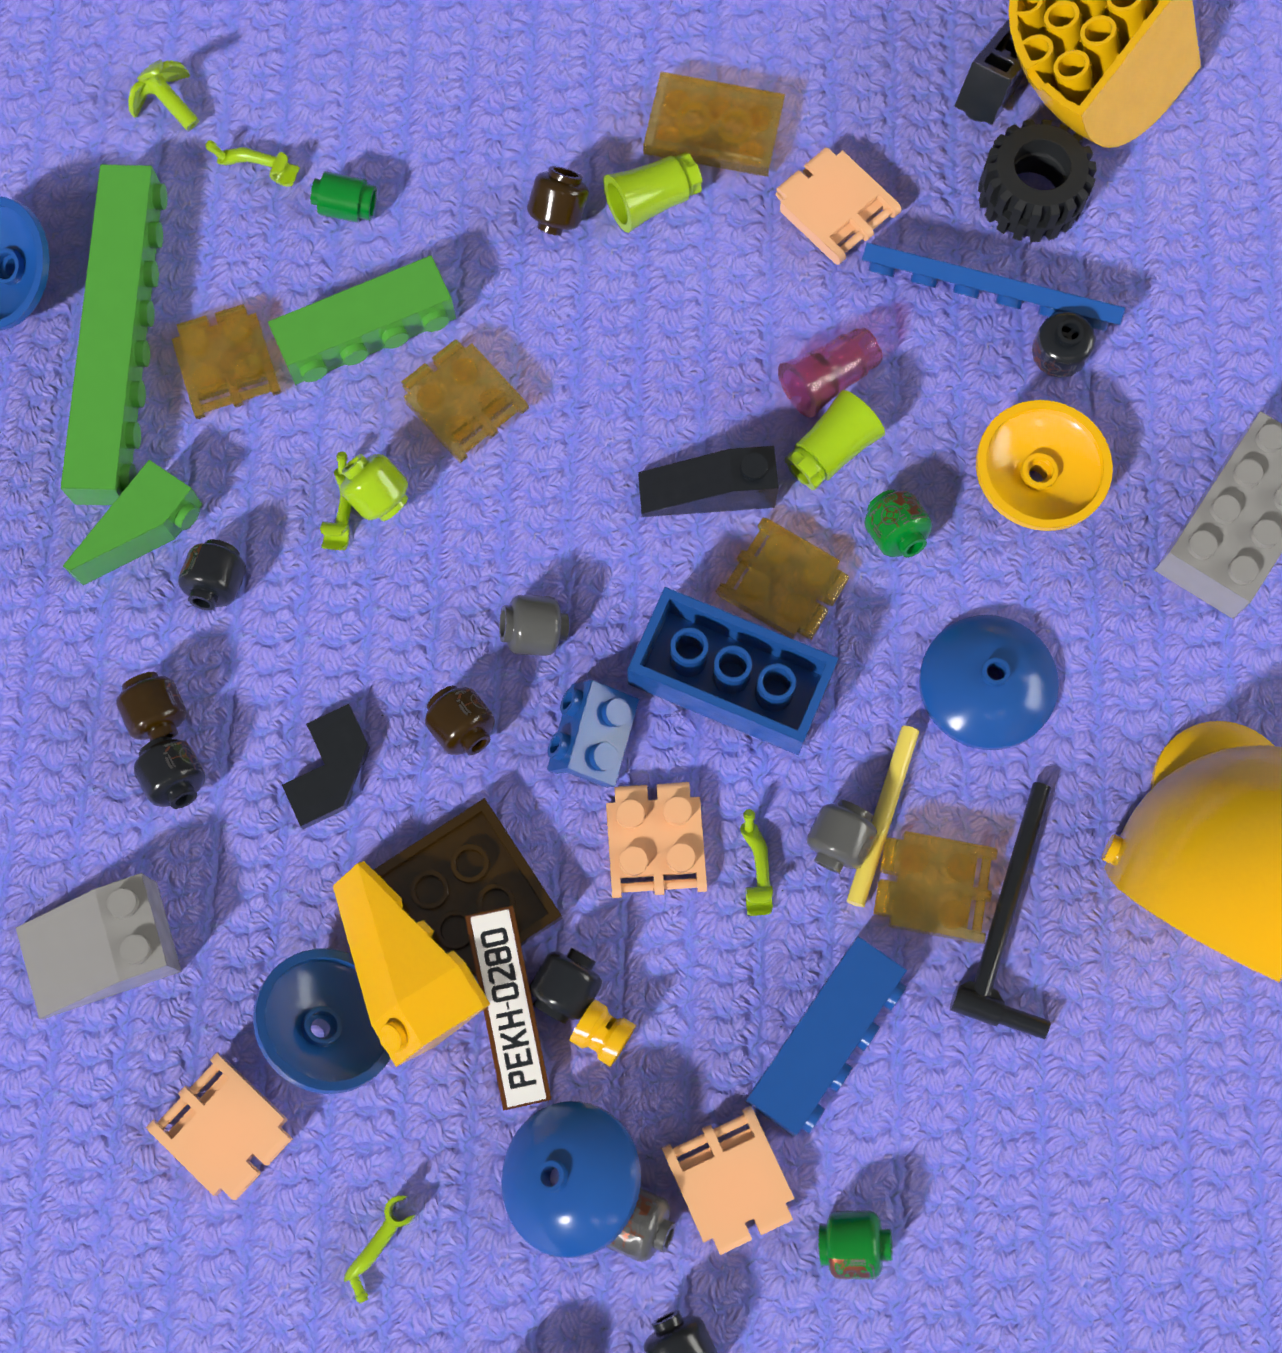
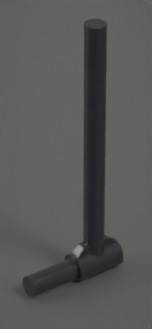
[949,782,1051,1039]

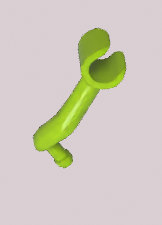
[205,140,300,187]
[320,451,352,551]
[740,809,773,916]
[344,1195,416,1304]

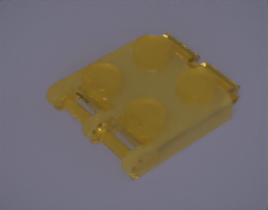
[172,304,282,420]
[401,339,529,463]
[715,518,849,640]
[873,831,998,944]

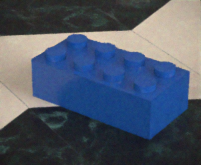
[627,587,839,756]

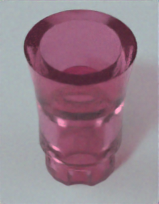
[778,328,883,418]

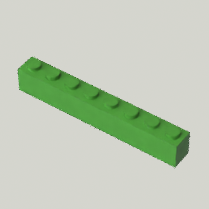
[61,164,168,506]

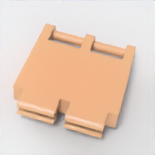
[775,147,902,265]
[606,782,707,898]
[146,1052,292,1200]
[661,1105,795,1255]

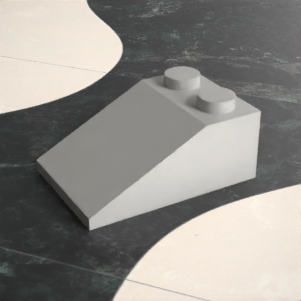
[16,873,182,1020]

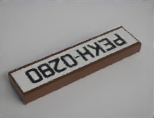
[465,905,552,1111]

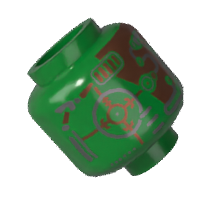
[864,489,933,558]
[819,1211,893,1279]

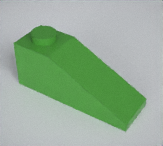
[63,460,203,585]

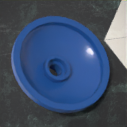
[0,197,50,331]
[919,615,1059,750]
[253,948,391,1094]
[501,1101,641,1258]

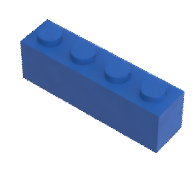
[745,936,907,1136]

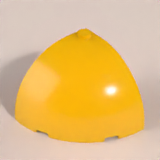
[1008,0,1201,148]
[1101,745,1282,982]

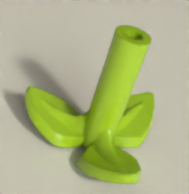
[128,59,200,131]

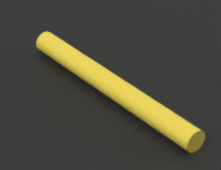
[846,726,920,908]

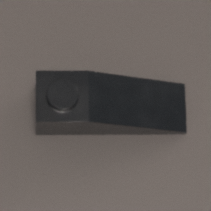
[954,18,1025,125]
[638,446,779,517]

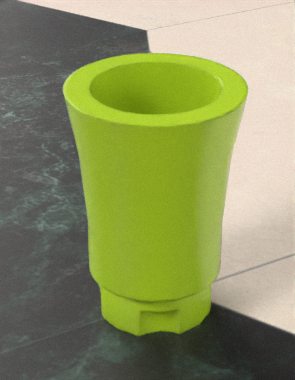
[603,152,703,233]
[784,390,885,490]

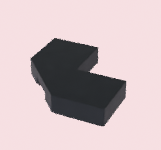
[282,704,370,829]

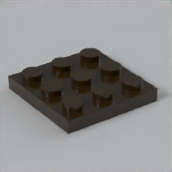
[374,798,563,977]

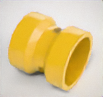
[569,999,636,1067]

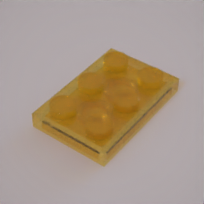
[643,72,785,177]

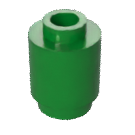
[311,171,377,223]

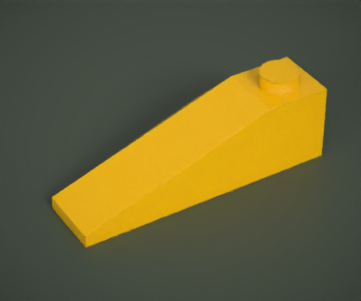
[333,861,490,1067]

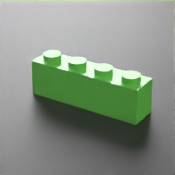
[268,255,456,385]

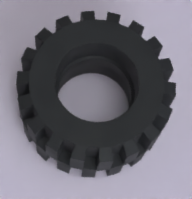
[978,119,1096,242]

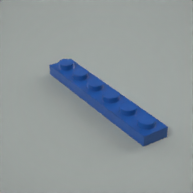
[862,242,1125,331]

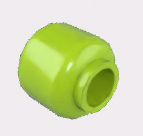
[341,454,408,521]

